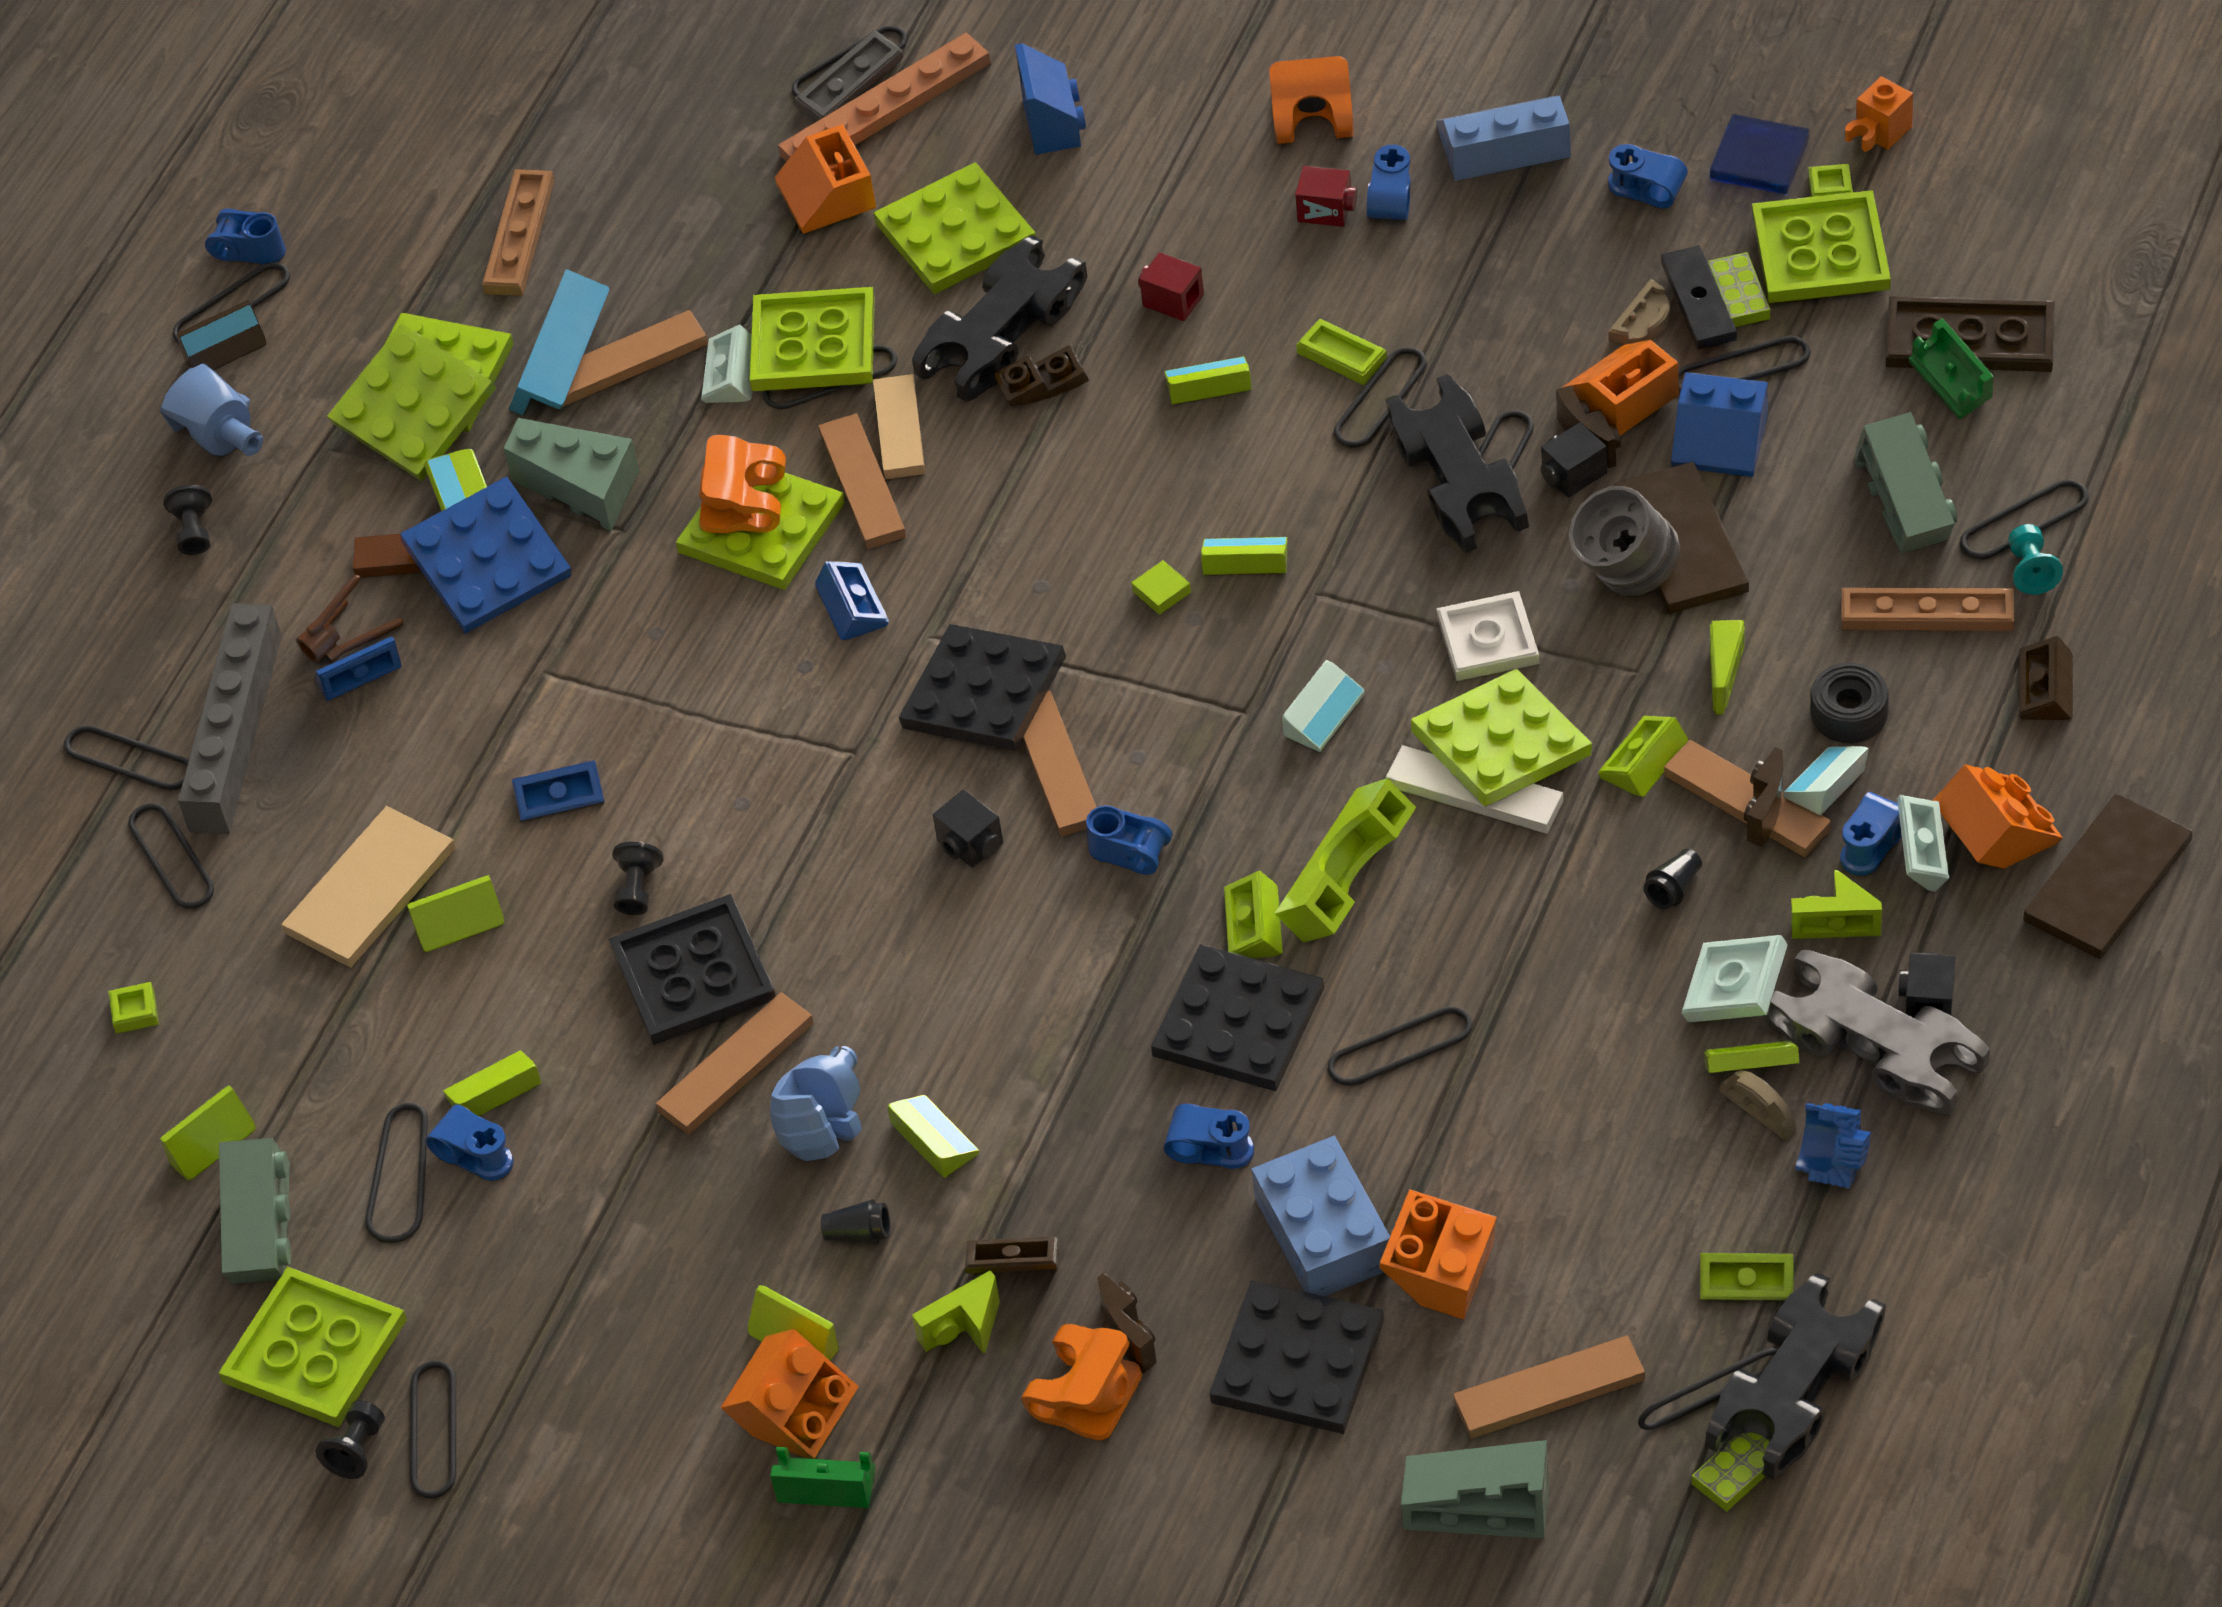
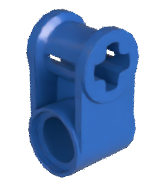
[1366,144,1411,221]
[1608,144,1688,209]
[205,208,286,265]
[1840,792,1902,875]
[1086,805,1173,875]
[1163,1104,1254,1169]
[425,1105,514,1181]

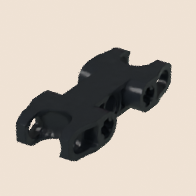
[912,236,1088,401]
[1385,374,1529,553]
[1705,1273,1886,1480]

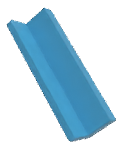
[508,269,609,415]

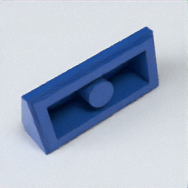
[815,561,889,640]
[315,636,402,701]
[511,760,604,821]

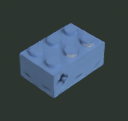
[1251,1135,1390,1296]

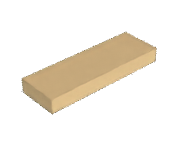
[873,374,926,480]

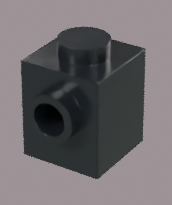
[1540,422,1607,498]
[932,789,1003,868]
[1898,952,1956,1018]

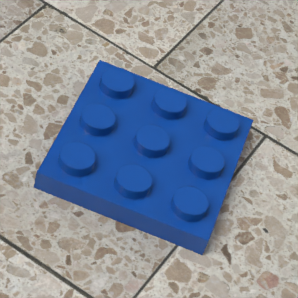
[400,476,572,634]

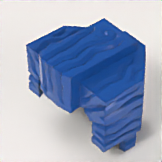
[1795,1103,1871,1189]

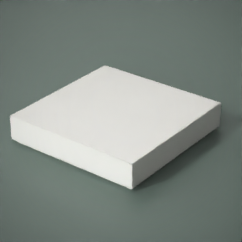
[1437,591,1539,681]

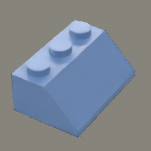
[1436,96,1571,181]

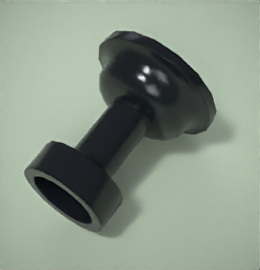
[163,485,212,555]
[612,841,664,915]
[315,1400,385,1479]

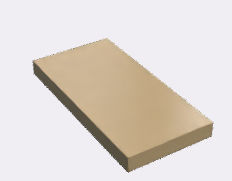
[281,806,456,968]

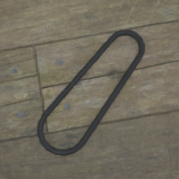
[365,1103,428,1243]

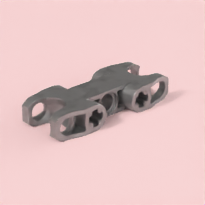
[1762,950,1990,1114]

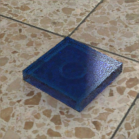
[1710,114,1809,195]

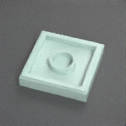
[1681,935,1788,1022]

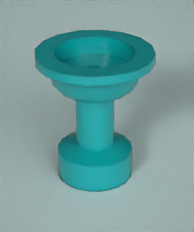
[2008,524,2063,595]

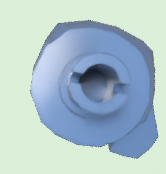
[160,364,263,456]
[770,1046,862,1161]

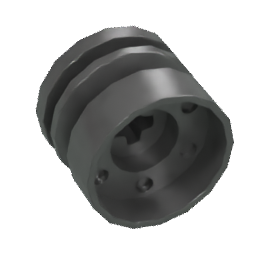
[1569,486,1680,596]

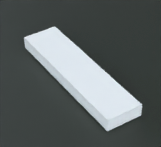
[1386,745,1563,834]

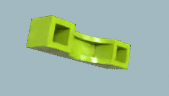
[1275,778,1416,943]

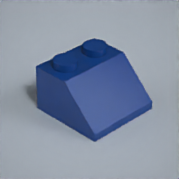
[1015,43,1086,155]
[1671,372,1768,477]

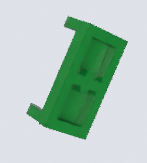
[1909,318,1994,420]
[770,1447,876,1508]

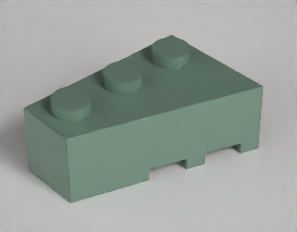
[1853,412,1957,553]
[504,418,639,531]
[219,1138,291,1284]
[1401,1440,1550,1539]

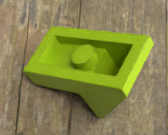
[1791,870,1882,939]
[912,1270,1000,1354]

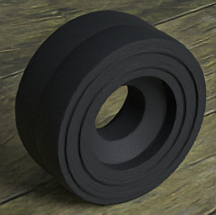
[1810,663,1889,743]

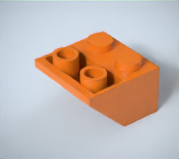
[774,124,876,234]
[1562,340,1679,436]
[1933,764,2063,869]
[1379,1189,1497,1320]
[720,1329,859,1459]

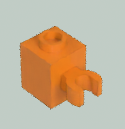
[1845,76,1913,152]

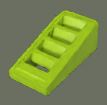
[1710,620,1745,714]

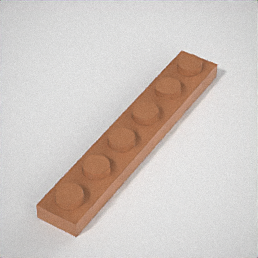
[778,32,991,162]

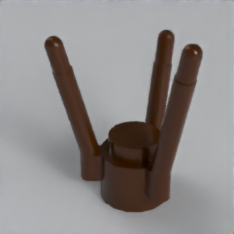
[296,575,403,664]

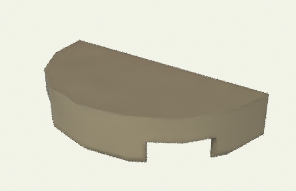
[1608,279,1670,344]
[1719,1070,1797,1141]

